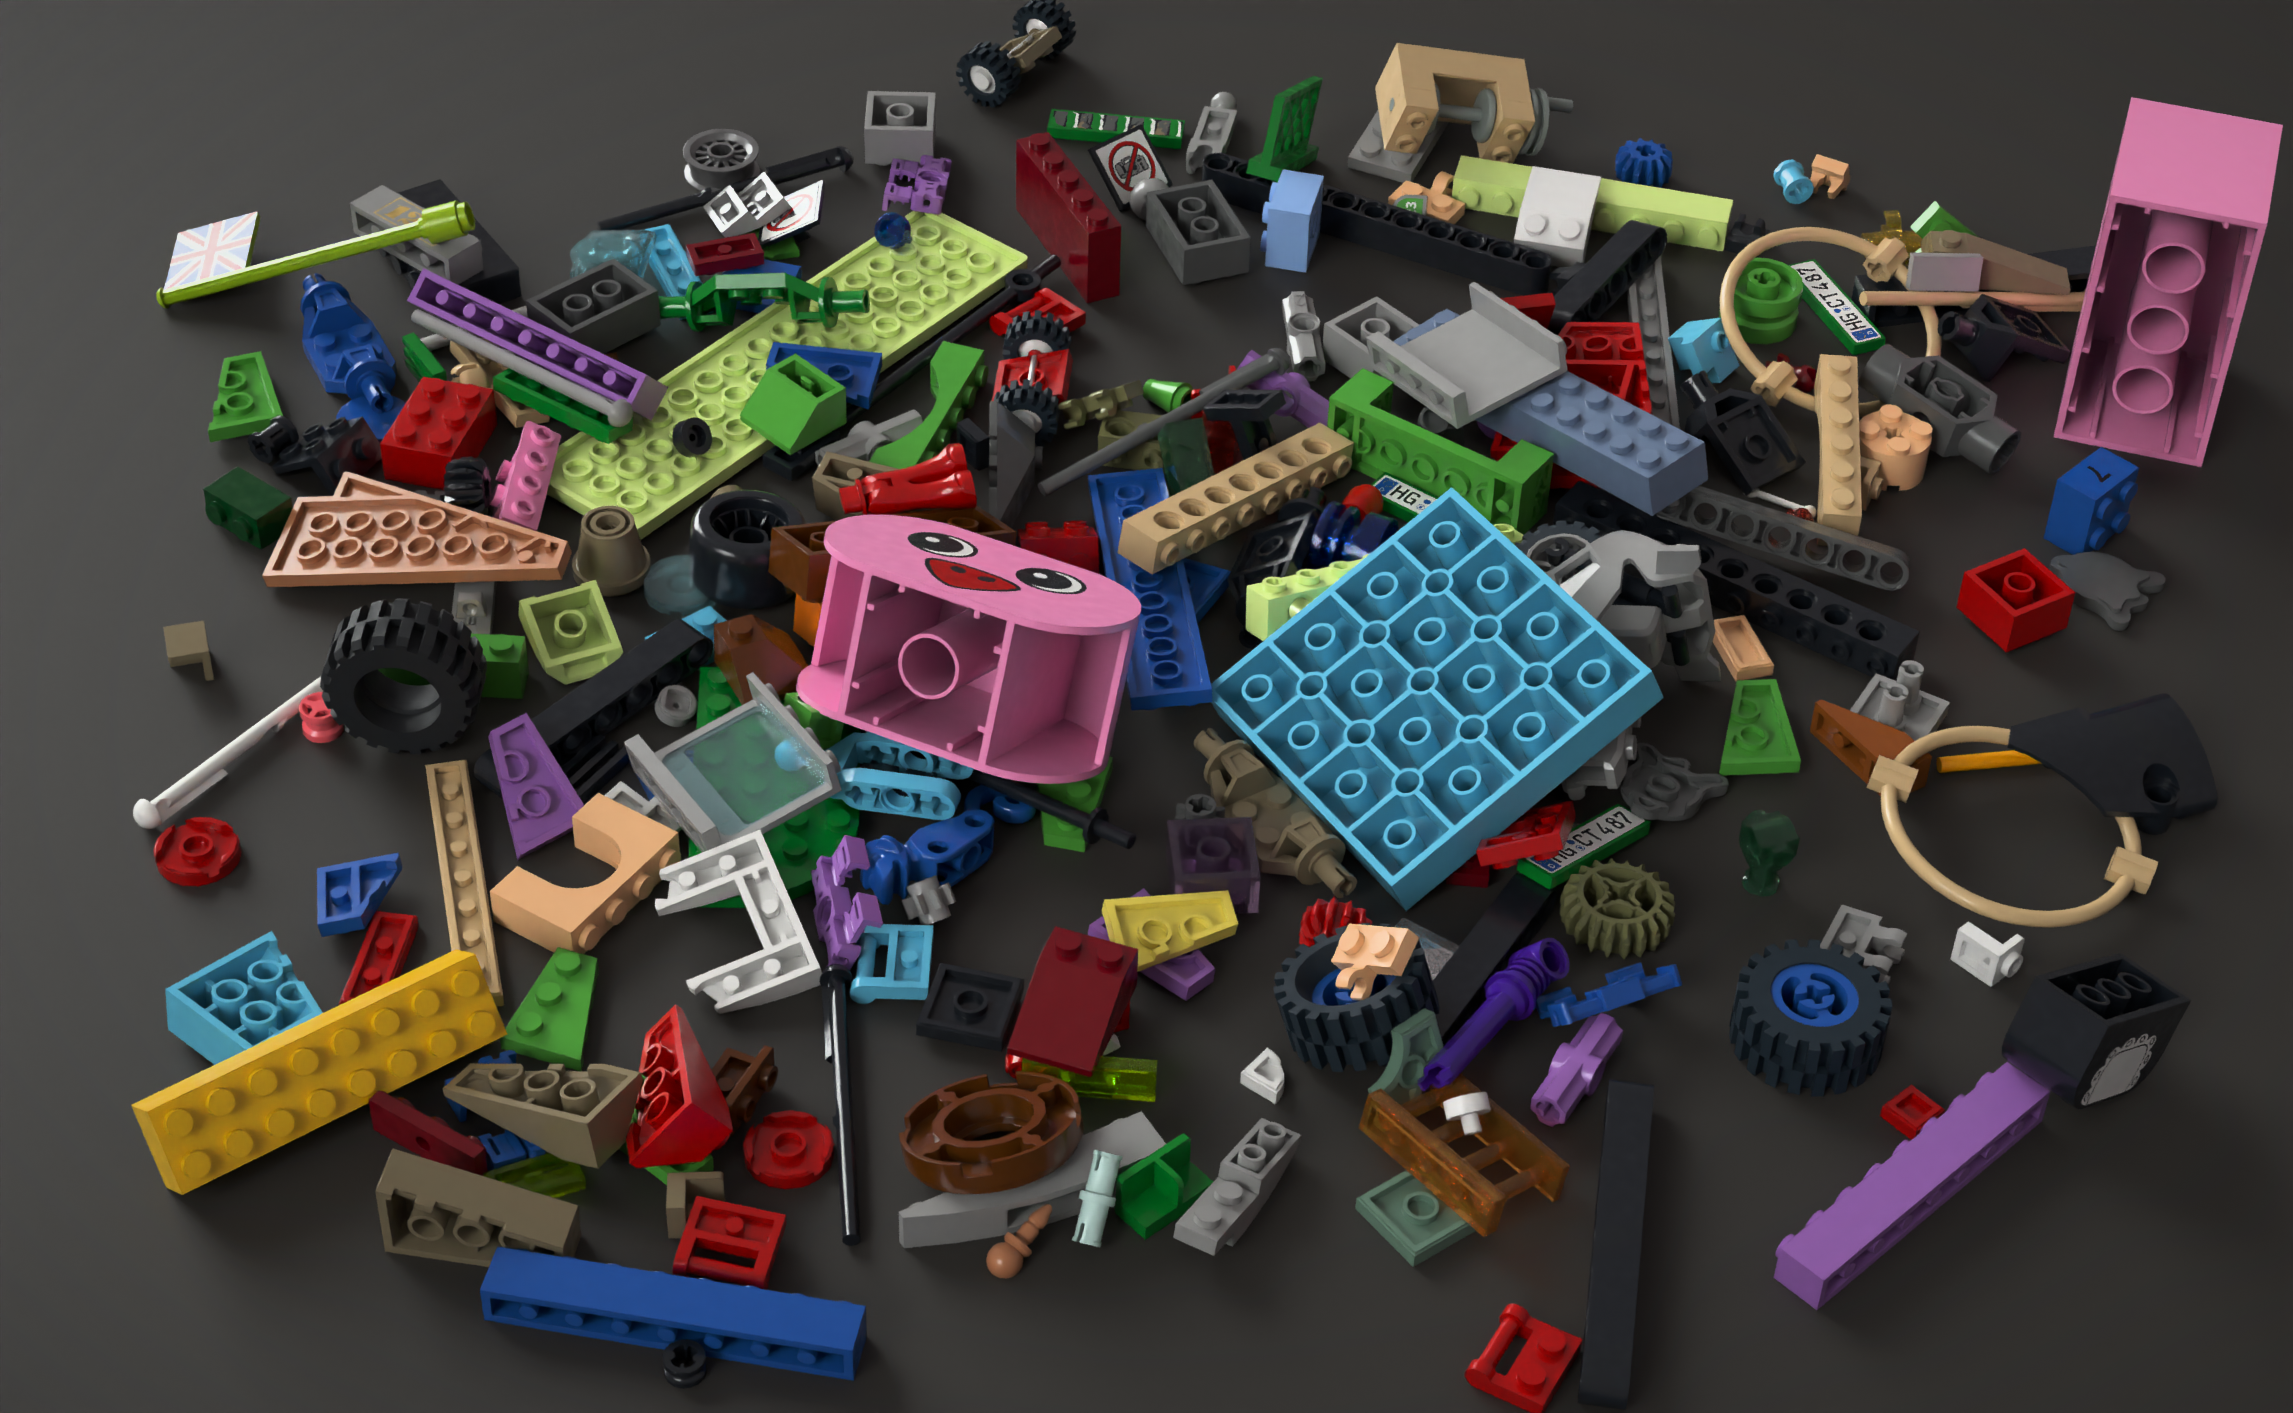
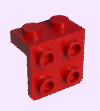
[1017,520,1099,574]

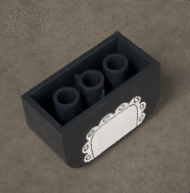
[2002,952,2191,1109]

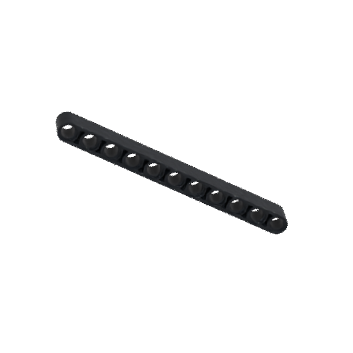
[1202,153,1552,296]

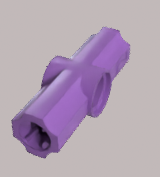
[1237,350,1329,428]
[1530,1012,1623,1127]

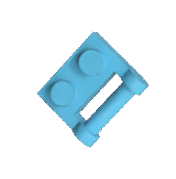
[850,924,934,1004]

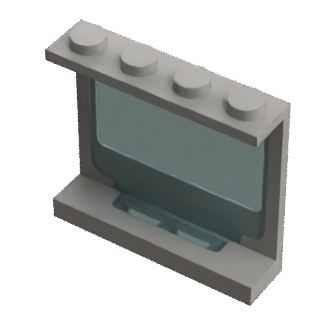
[624,672,842,852]

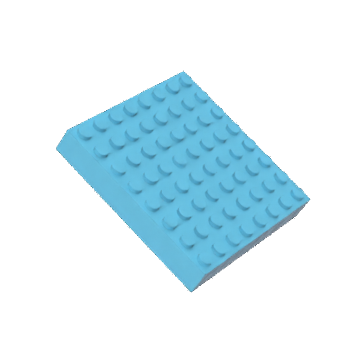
[1211,487,1664,911]

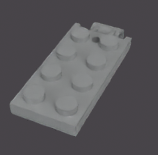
[1348,110,1449,183]

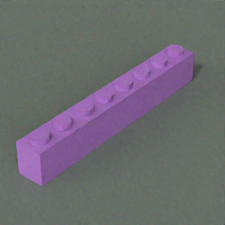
[407,268,668,421]
[1774,1062,2050,1310]

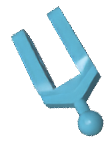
[775,731,974,820]

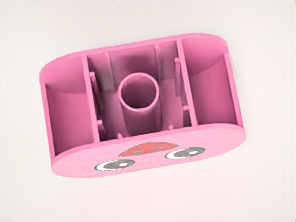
[796,515,1142,784]

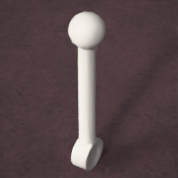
[1744,489,1817,520]

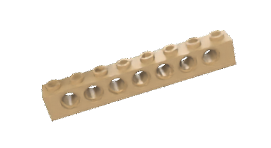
[1117,423,1354,575]

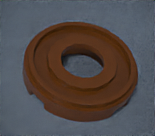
[899,1071,1084,1194]

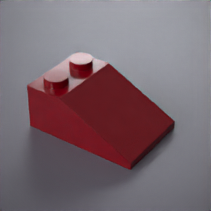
[1007,926,1138,1077]

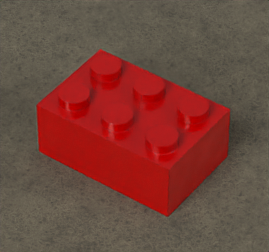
[380,377,497,490]

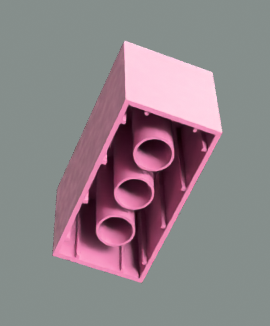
[2054,97,2283,467]

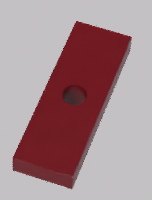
[369,1090,489,1178]

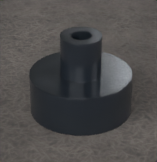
[673,417,712,458]

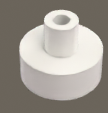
[1443,1092,1491,1135]

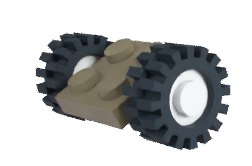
[956,0,1076,107]

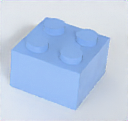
[1260,169,1324,273]

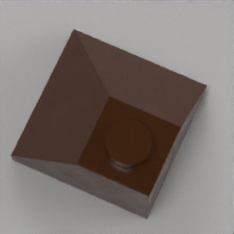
[714,614,809,705]

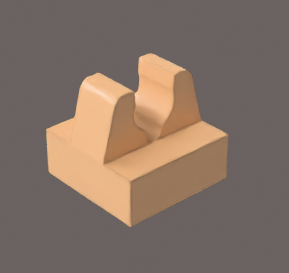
[1811,154,1850,199]

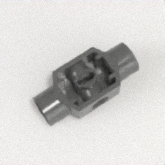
[1859,344,2021,475]

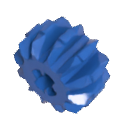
[1615,138,1673,188]

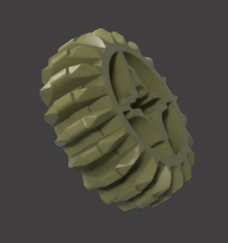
[1560,858,1675,959]

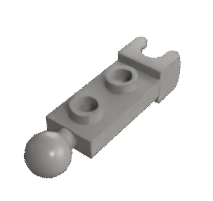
[1186,92,1237,174]

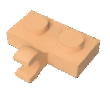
[1388,171,1465,224]
[1331,924,1419,1001]

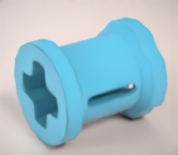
[1773,159,1814,204]

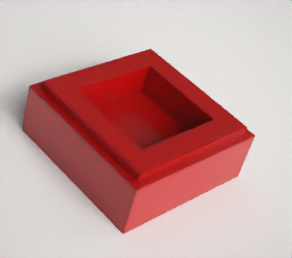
[1880,1085,1945,1140]

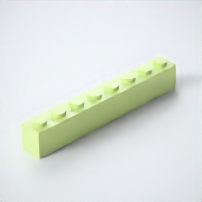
[1452,155,1733,251]

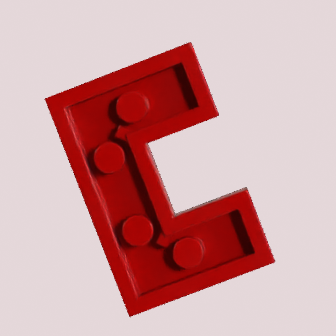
[1476,801,1576,869]

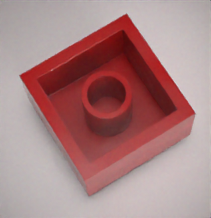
[1956,548,2076,653]

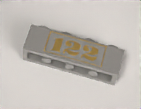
[350,185,484,285]

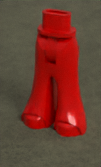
[839,443,977,515]

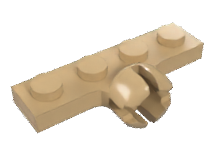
[450,335,550,428]

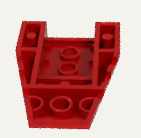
[1490,322,1653,489]

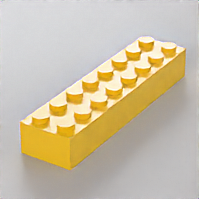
[131,949,508,1195]

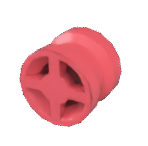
[299,692,344,743]

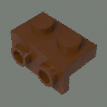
[711,1045,778,1137]

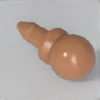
[986,1204,1052,1278]

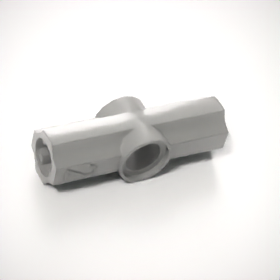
[1282,291,1325,381]
[815,409,923,466]

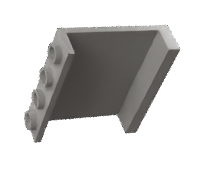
[1366,282,1567,429]

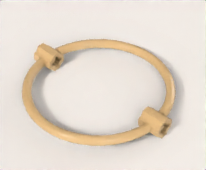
[1720,227,1942,417]
[1866,726,2158,928]

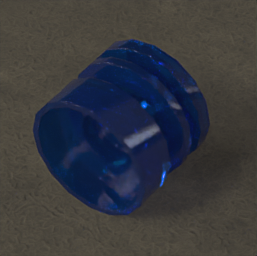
[1307,501,1399,570]

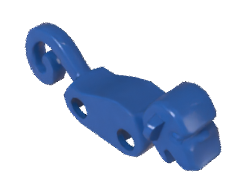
[860,785,1036,905]

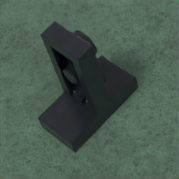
[1203,390,1286,460]

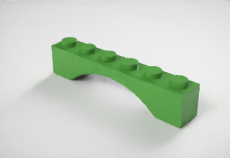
[869,341,989,469]

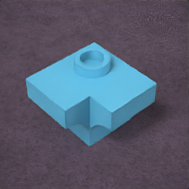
[1668,318,1740,384]

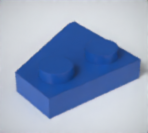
[317,853,402,937]

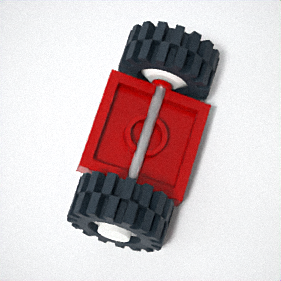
[992,310,1073,447]

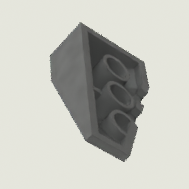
[989,401,1042,528]

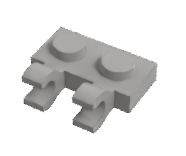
[1820,905,1907,984]

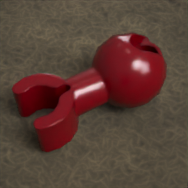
[1765,353,1817,393]

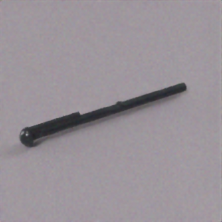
[597,146,854,235]
[819,964,861,1246]

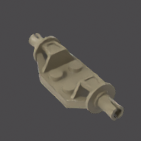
[1194,728,1357,898]

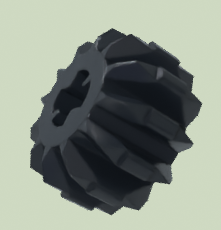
[443,457,493,516]

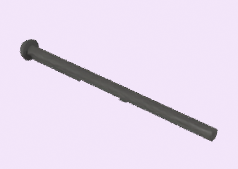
[1038,348,1290,497]

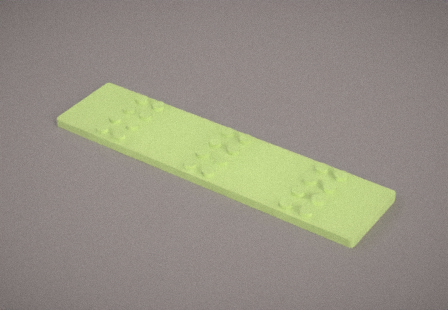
[547,205,1028,540]

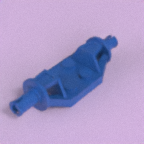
[300,273,397,413]

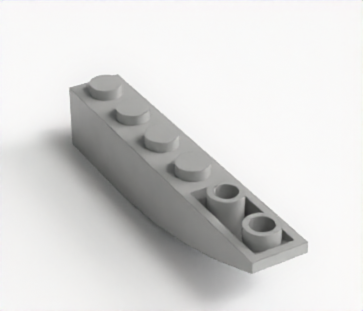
[899,1111,1166,1248]

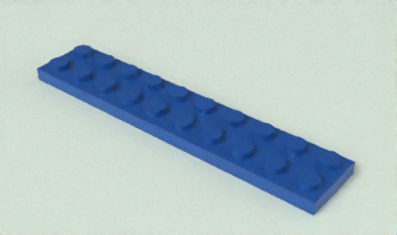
[1088,468,1213,711]

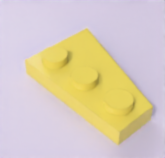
[1102,890,1238,972]

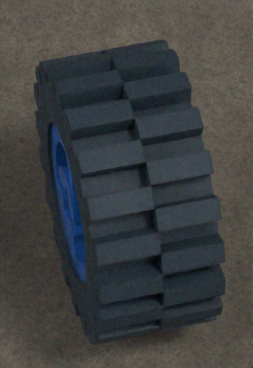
[1273,923,1440,1072]
[1729,939,1892,1096]

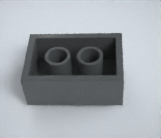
[1146,180,1251,285]
[526,258,660,354]

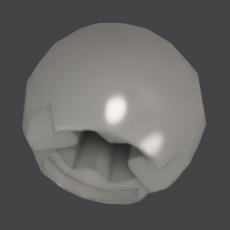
[1130,178,1169,221]

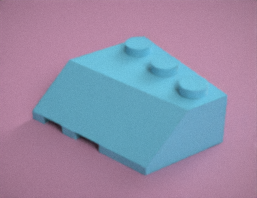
[165,931,323,1065]

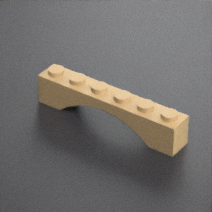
[1814,354,1862,546]

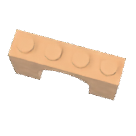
[490,793,681,954]

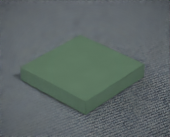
[1355,1159,1486,1267]

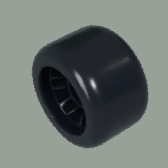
[689,490,807,610]

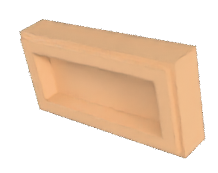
[1712,615,1774,682]

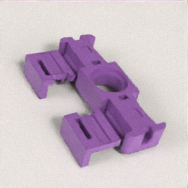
[882,155,952,214]
[811,835,883,970]

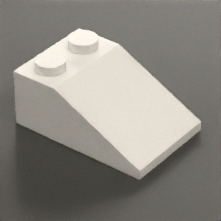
[1514,166,1601,267]

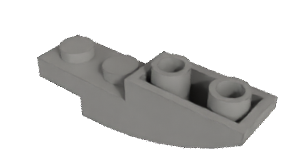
[1173,1118,1302,1256]

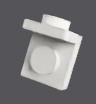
[1950,921,2025,987]

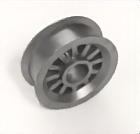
[683,129,760,192]

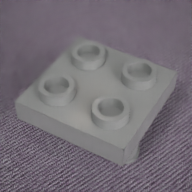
[1850,660,1950,741]

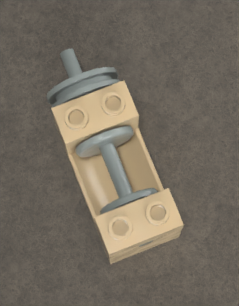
[1375,43,1573,164]

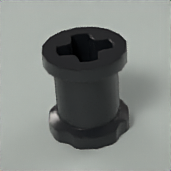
[247,415,299,463]

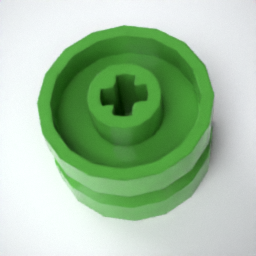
[1719,258,1803,344]

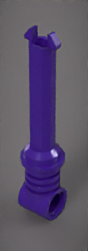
[1417,938,1570,1091]

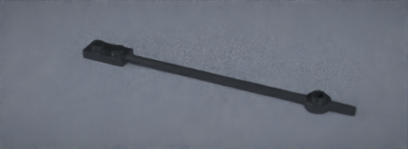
[763,254,1061,481]

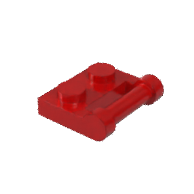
[989,288,1086,336]
[672,1196,787,1290]
[1464,1304,1583,1413]

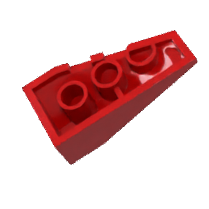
[626,1004,733,1168]

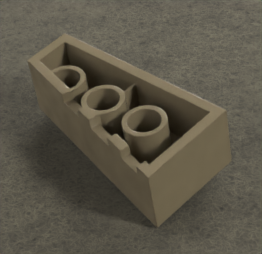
[375,1148,581,1267]

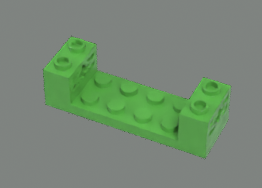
[1327,368,1554,535]

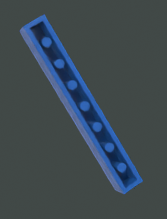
[480,1246,867,1381]

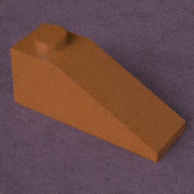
[1810,699,1932,797]

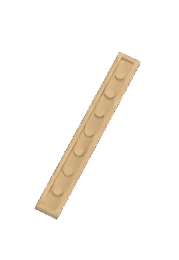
[425,760,504,1007]

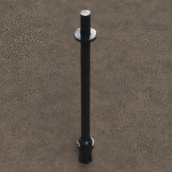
[859,729,1136,849]

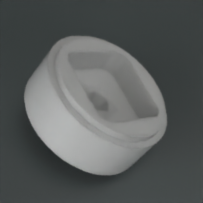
[655,685,698,727]

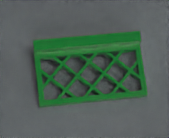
[1246,76,1323,182]

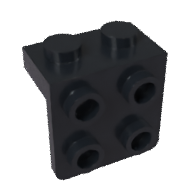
[272,416,382,496]

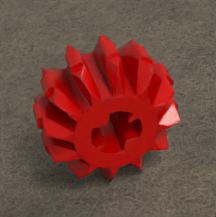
[1299,896,1373,947]

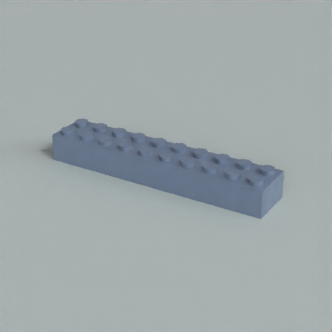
[1393,309,1708,516]

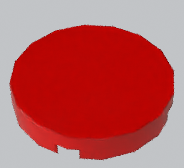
[153,817,242,886]
[743,1110,834,1190]

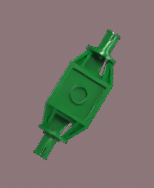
[658,273,870,332]

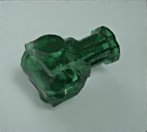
[1739,810,1800,897]

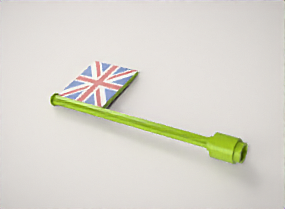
[156,200,475,309]

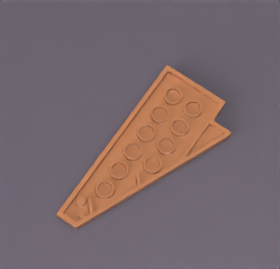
[262,472,572,587]

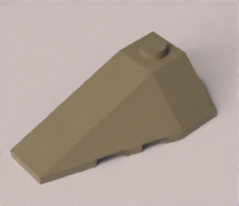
[1921,230,2071,295]
[443,1064,643,1169]

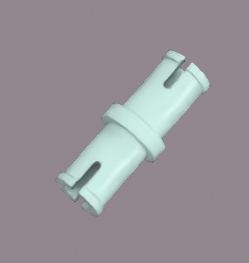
[1072,1150,1123,1247]

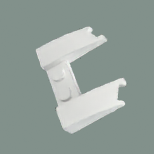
[655,830,822,1014]

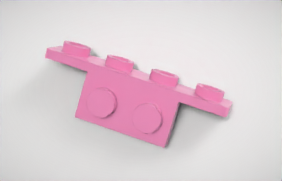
[489,421,561,531]

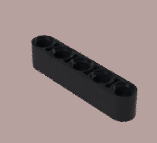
[1547,220,1667,335]

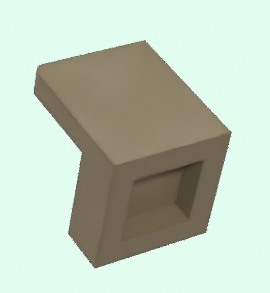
[163,620,214,681]
[666,1171,725,1239]

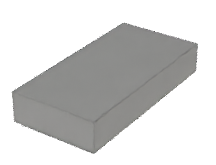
[1906,253,1983,292]

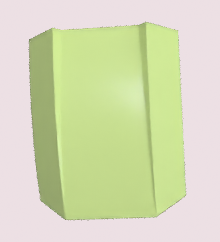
[518,580,623,685]

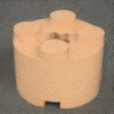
[1859,404,1932,491]

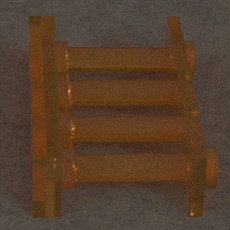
[1359,1073,1570,1237]

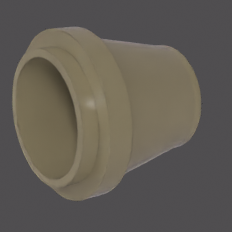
[572,506,651,597]

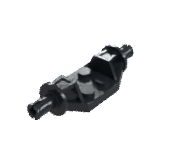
[1227,487,1330,649]

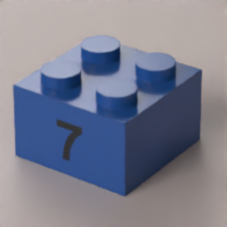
[2043,447,2139,555]

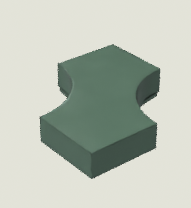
[1368,1008,1444,1131]

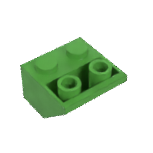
[740,353,846,455]

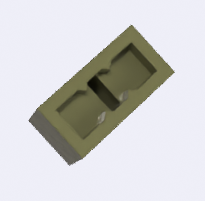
[1098,410,1179,474]

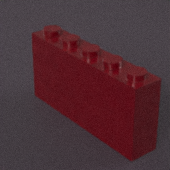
[1016,132,1121,304]

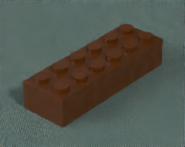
[768,505,1017,603]

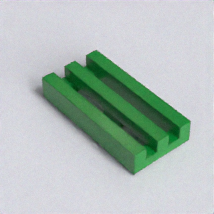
[402,332,447,382]

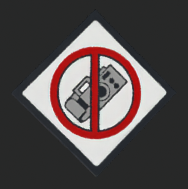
[1088,124,1173,211]
[758,180,826,249]

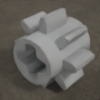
[902,875,956,925]

